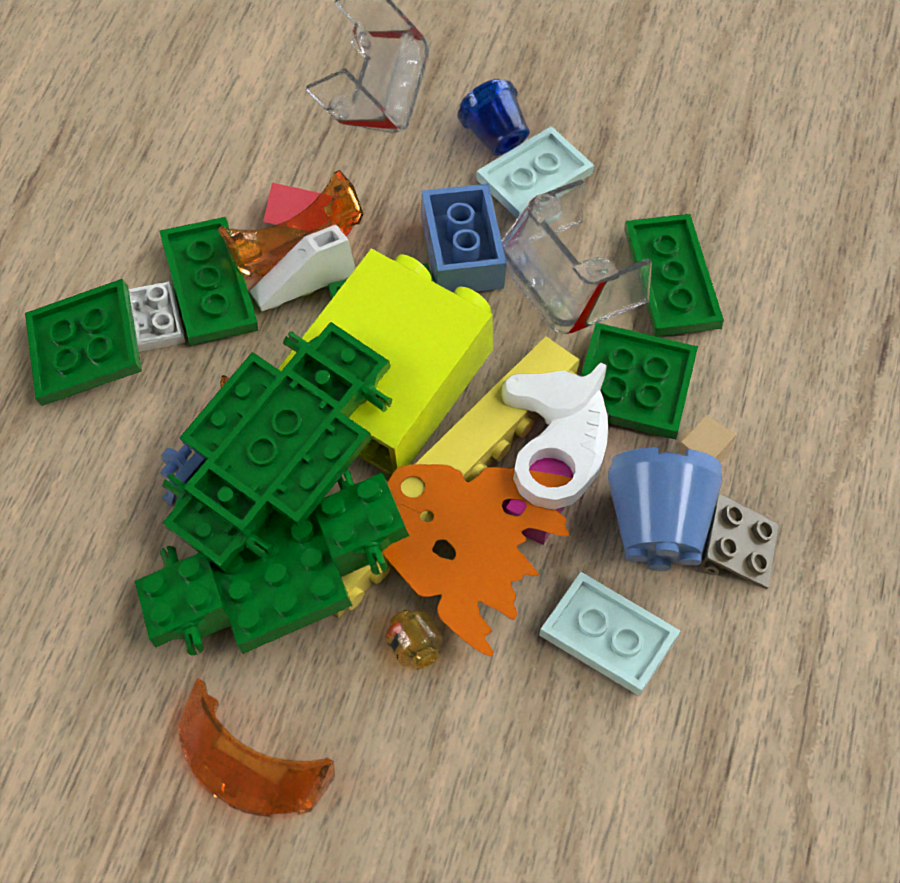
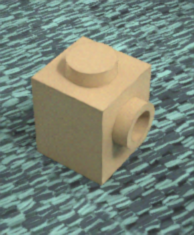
[676,415,736,463]

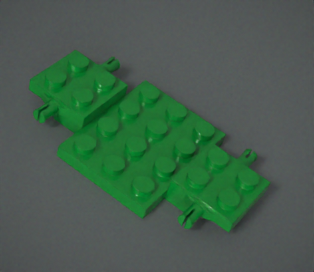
[162,322,392,571]
[134,469,409,655]

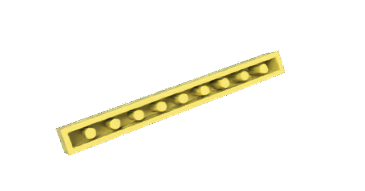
[334,336,579,618]

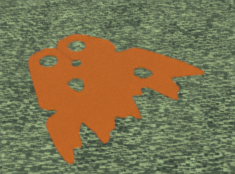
[382,464,573,657]

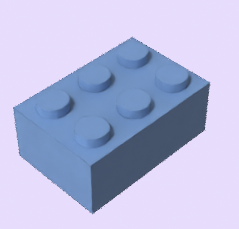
[421,184,507,292]

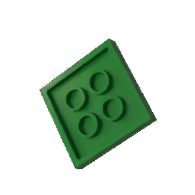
[25,279,142,406]
[581,322,698,440]

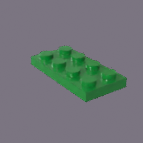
[624,214,724,337]
[159,217,258,346]

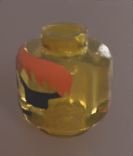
[385,609,443,670]

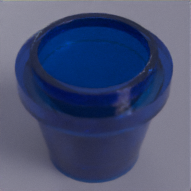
[457,79,530,156]

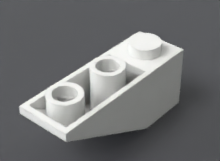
[250,225,356,311]

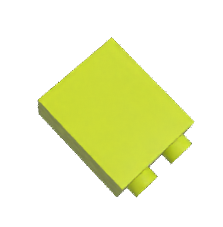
[278,248,493,476]

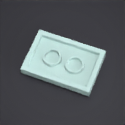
[476,126,594,220]
[539,572,680,697]

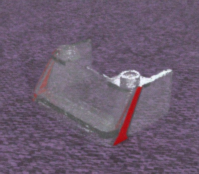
[306,0,429,133]
[502,179,652,334]

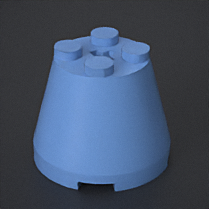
[608,447,722,571]

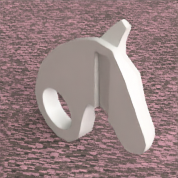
[501,363,608,510]

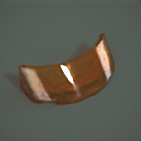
[217,170,364,277]
[178,678,335,817]

